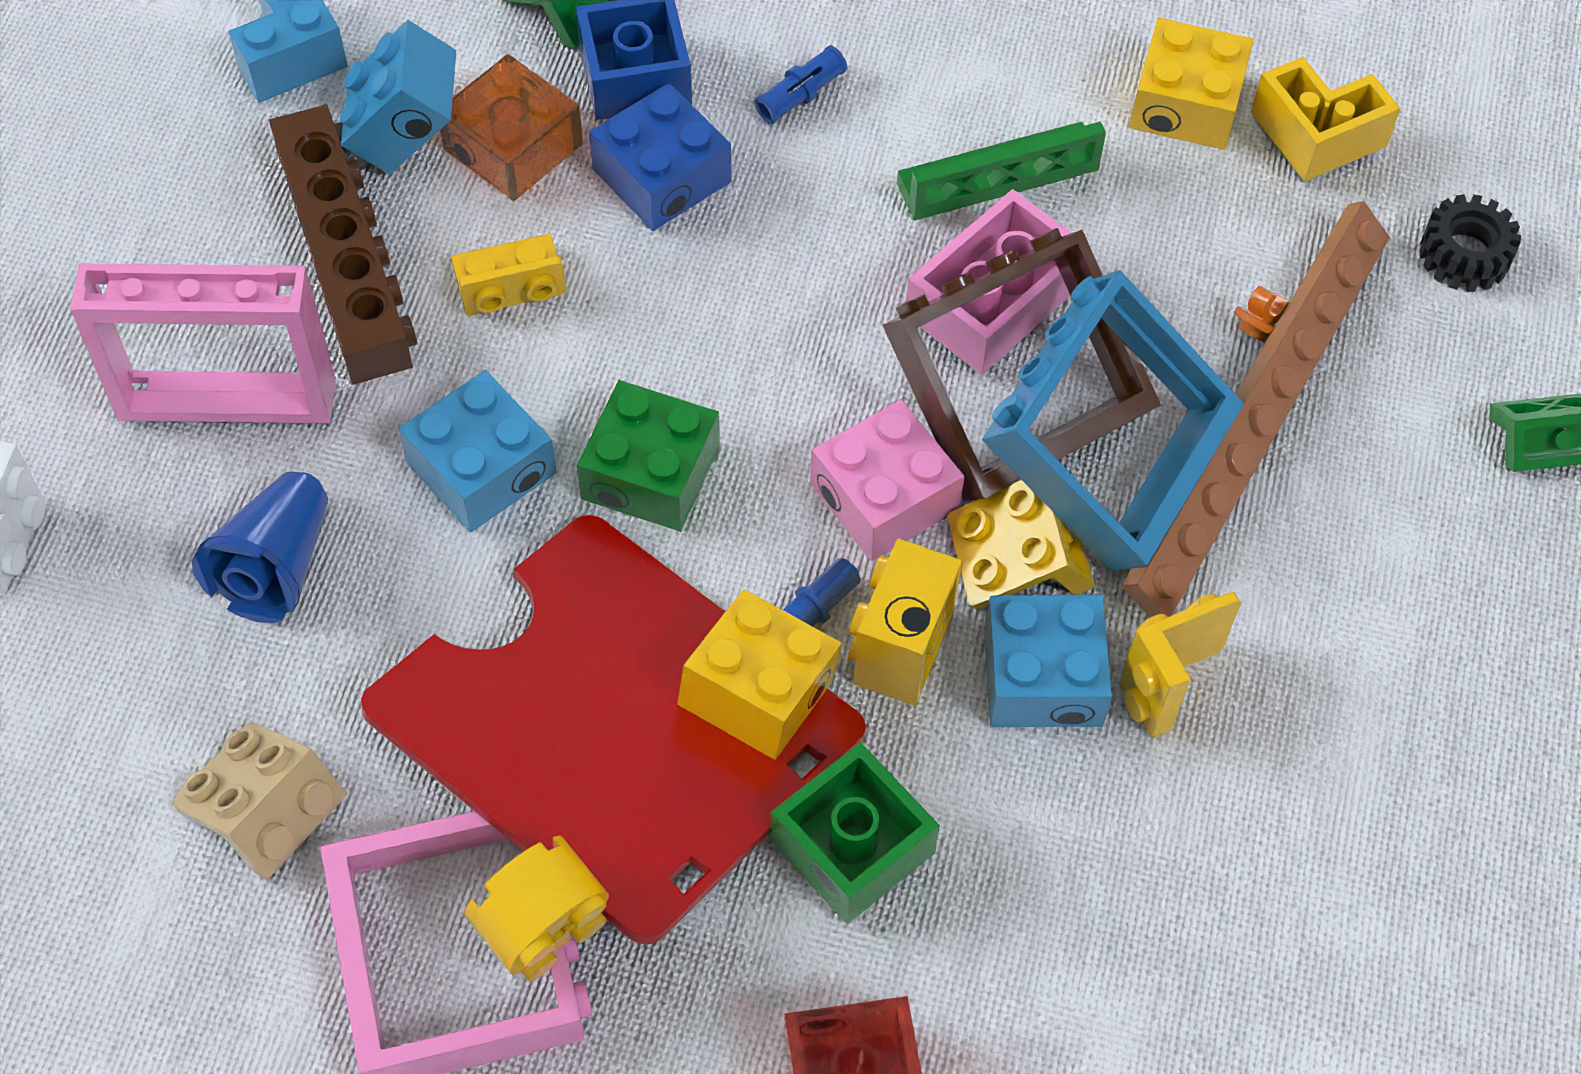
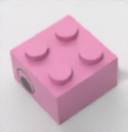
[810,399,964,561]

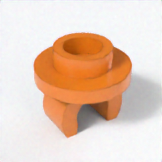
[1234,286,1290,342]

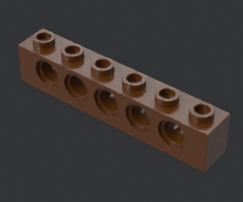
[268,104,418,385]

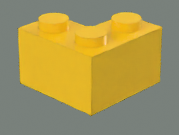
[1251,57,1401,182]

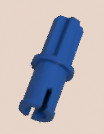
[783,558,861,627]

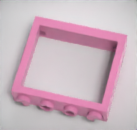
[70,263,336,423]
[320,811,592,1074]

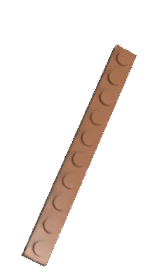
[1122,201,1390,618]

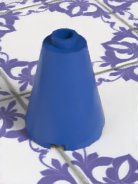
[191,472,328,623]

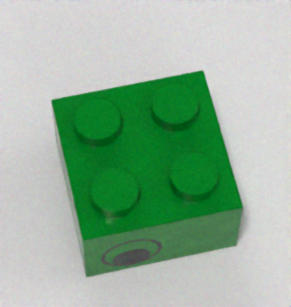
[577,379,720,532]
[770,742,940,925]

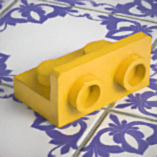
[451,233,566,316]

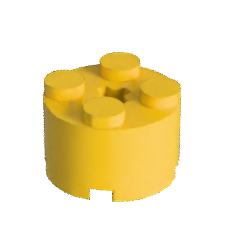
[464,836,609,982]

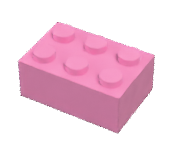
[906,189,1091,375]

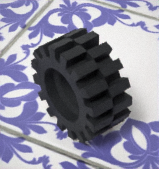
[1419,194,1521,292]

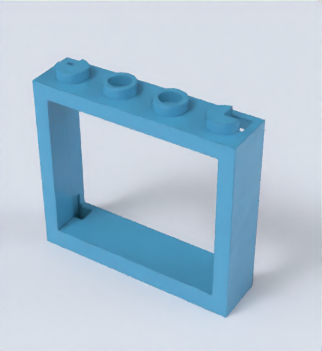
[982,270,1244,572]

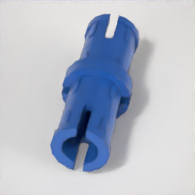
[754,45,848,125]

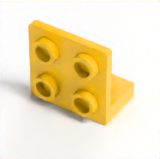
[948,480,1095,609]

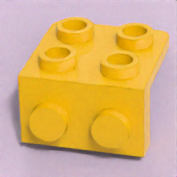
[1119,592,1241,738]

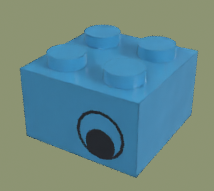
[340,20,457,174]
[398,370,556,533]
[984,595,1112,727]

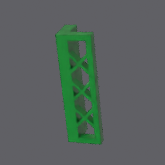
[897,121,1106,221]
[1489,393,1581,472]

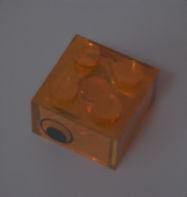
[440,54,583,202]

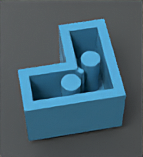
[228,0,348,103]

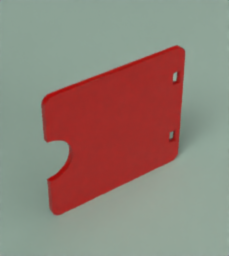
[361,515,866,944]

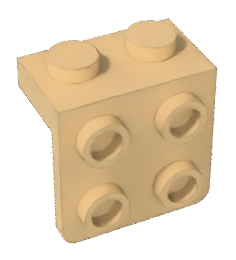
[173,723,348,880]

